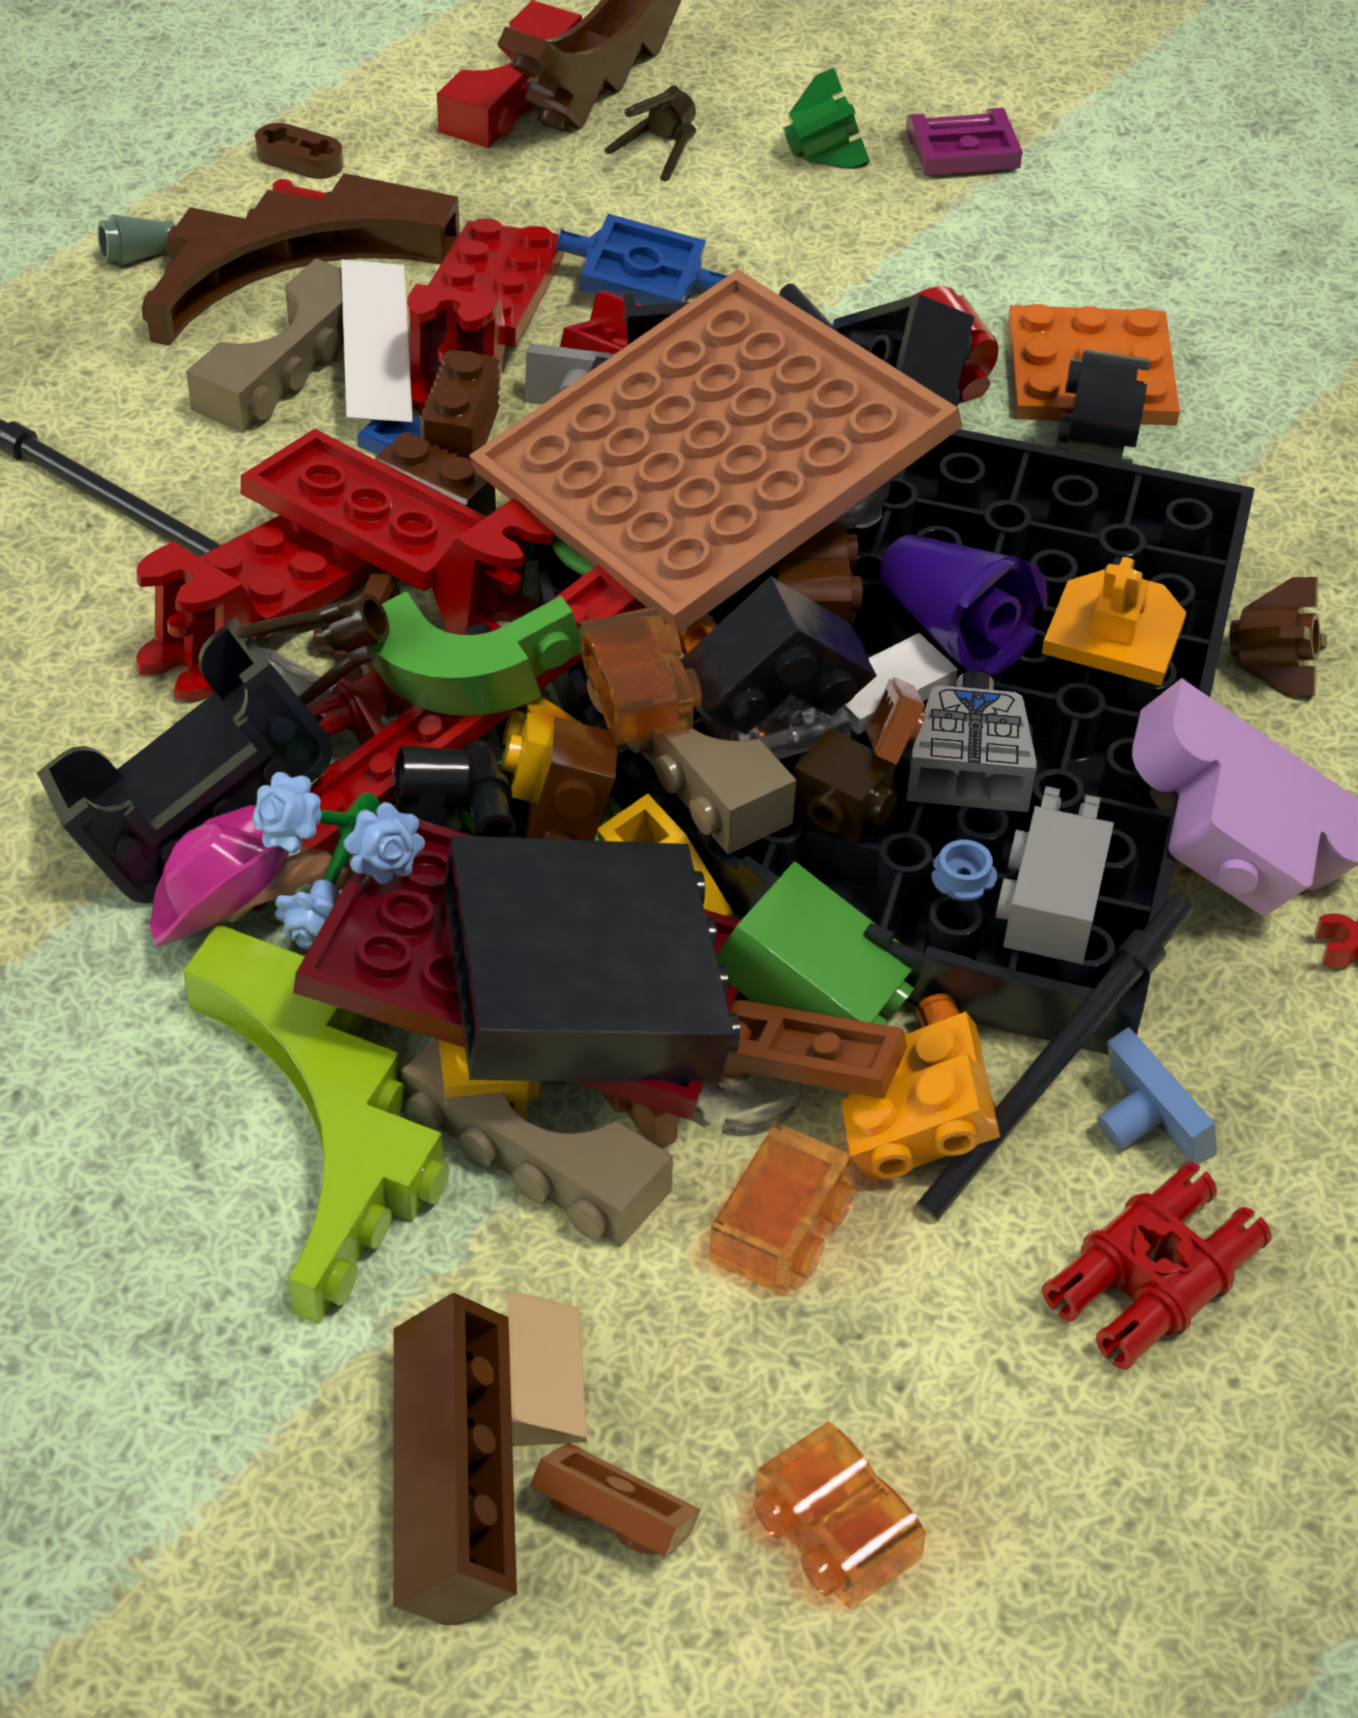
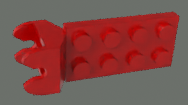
[407,218,565,412]
[240,429,555,635]
[136,515,386,700]

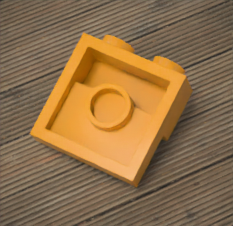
[841,1012,1000,1180]

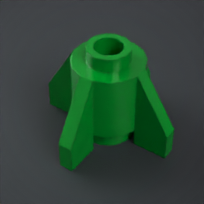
[783,68,870,168]

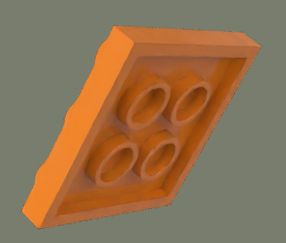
[1008,304,1180,425]

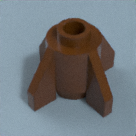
[1229,577,1327,696]

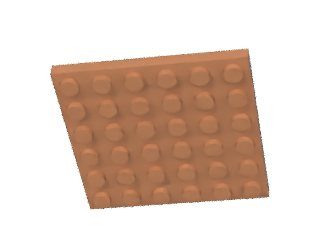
[469,269,963,633]

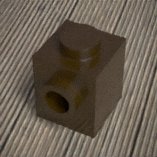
[793,728,897,844]

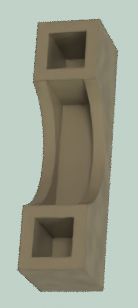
[186,258,344,433]
[587,622,796,854]
[402,1038,673,1247]

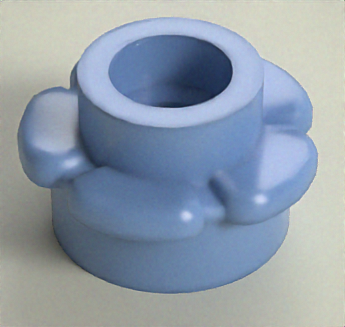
[931,840,997,901]

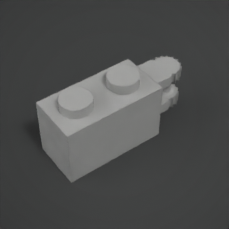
[996,786,1114,964]

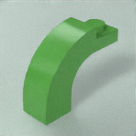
[371,591,585,716]

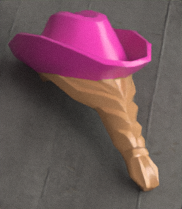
[150,805,353,946]

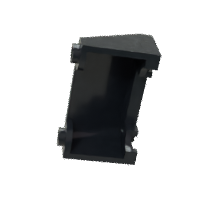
[37,618,333,904]

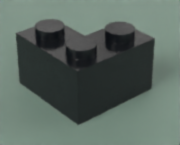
[681,576,877,735]

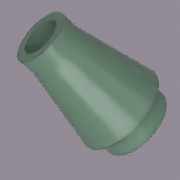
[97,214,175,267]

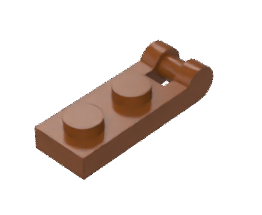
[722,1000,907,1099]

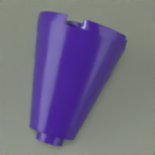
[880,535,1048,675]

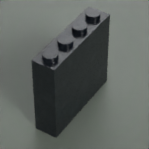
[443,836,740,1083]

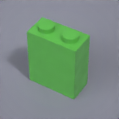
[715,861,914,1025]

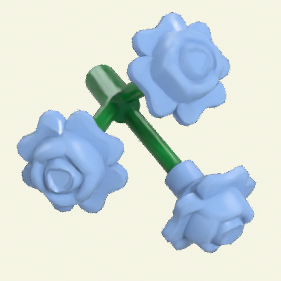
[253,772,425,950]

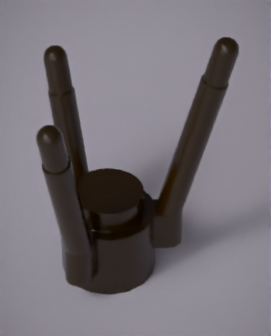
[605,85,696,181]
[236,593,390,705]

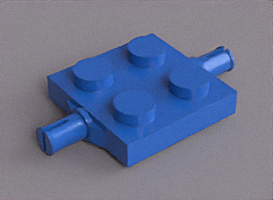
[556,214,729,305]

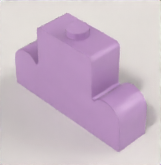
[1132,678,1358,916]

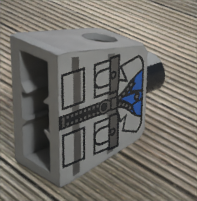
[906,670,1037,812]

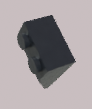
[832,294,975,407]

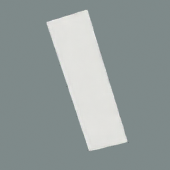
[341,260,412,422]

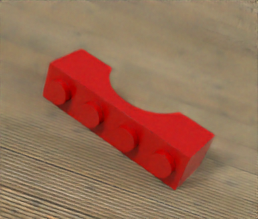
[437,0,582,148]

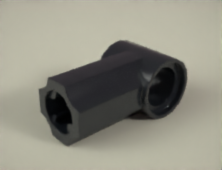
[394,745,469,829]

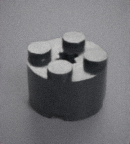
[1056,349,1150,463]

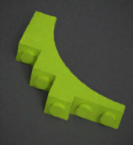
[183,924,449,1324]

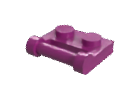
[906,107,1023,176]

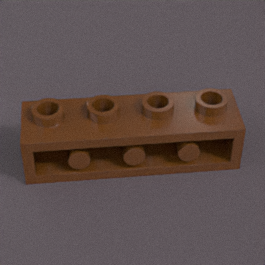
[393,1292,517,1625]

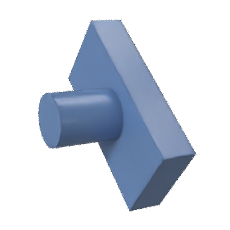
[1097,1027,1217,1165]

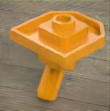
[1042,557,1186,686]

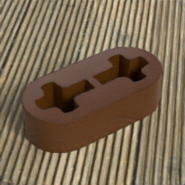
[255,123,344,179]

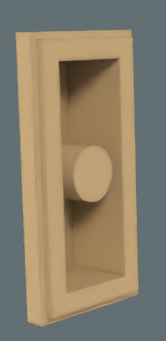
[506,1292,587,1446]

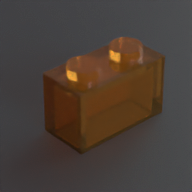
[709,1122,856,1297]

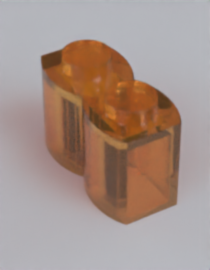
[580,607,702,745]
[753,1421,926,1609]

